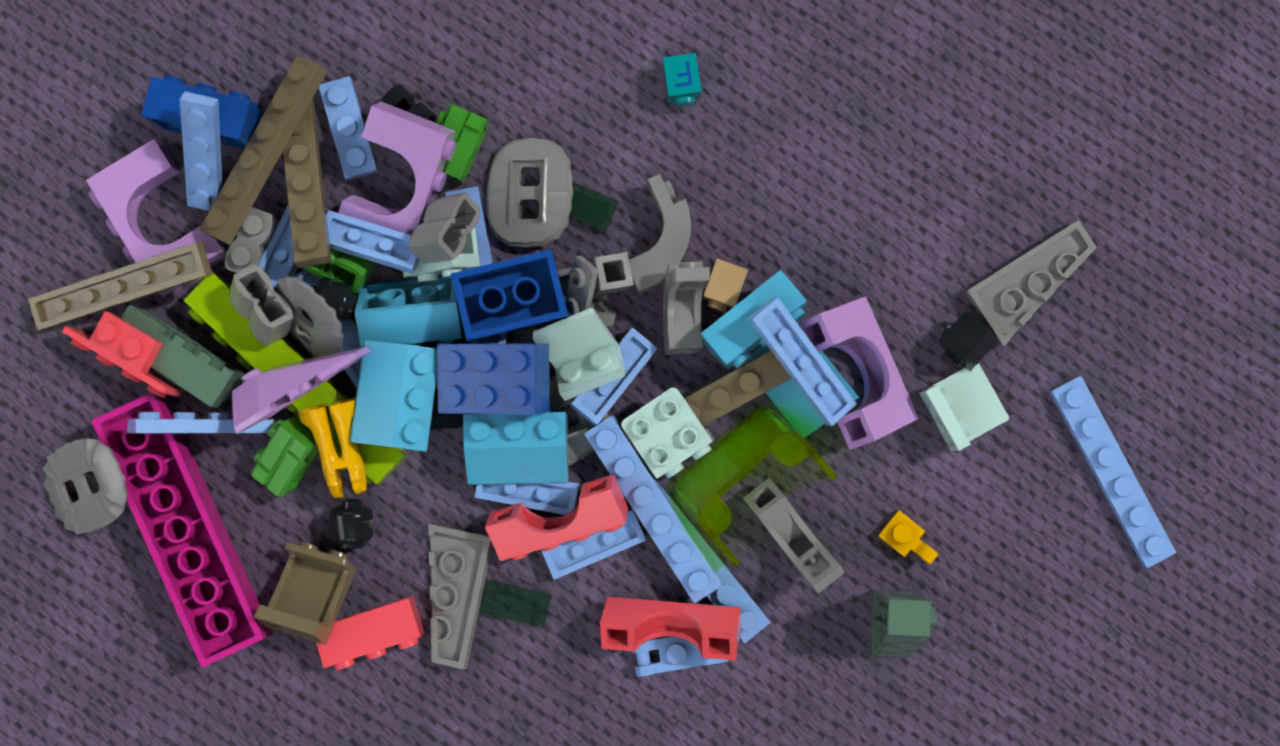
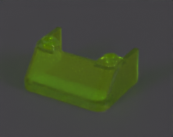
[674,407,837,567]

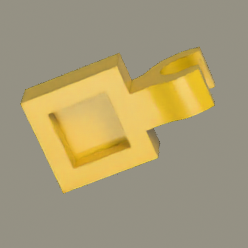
[877,510,939,564]

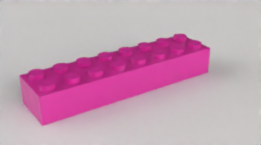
[91,393,273,668]

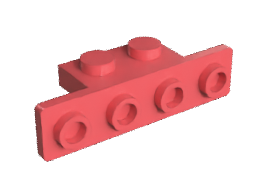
[62,311,182,398]

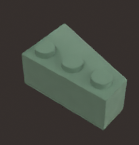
[871,590,937,658]

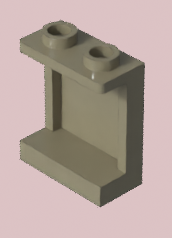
[254,541,356,645]

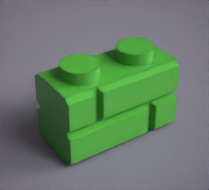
[436,104,490,184]
[251,416,318,497]

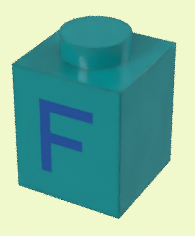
[663,53,702,107]

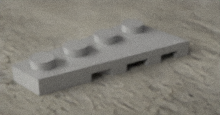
[965,220,1097,347]
[428,523,493,670]

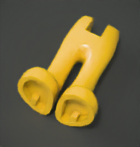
[298,397,367,498]

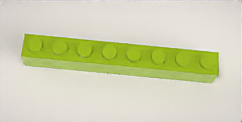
[183,272,409,485]

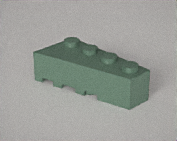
[121,304,247,411]

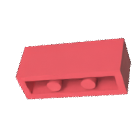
[316,595,425,671]

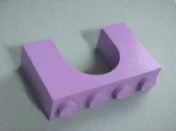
[339,102,457,236]
[86,139,228,296]
[798,296,919,450]

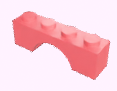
[485,474,629,561]
[600,596,741,661]

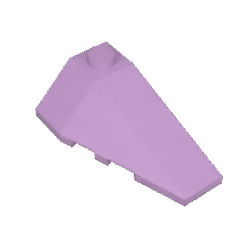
[232,346,371,434]

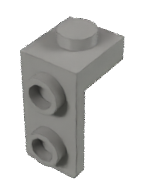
[565,256,616,327]

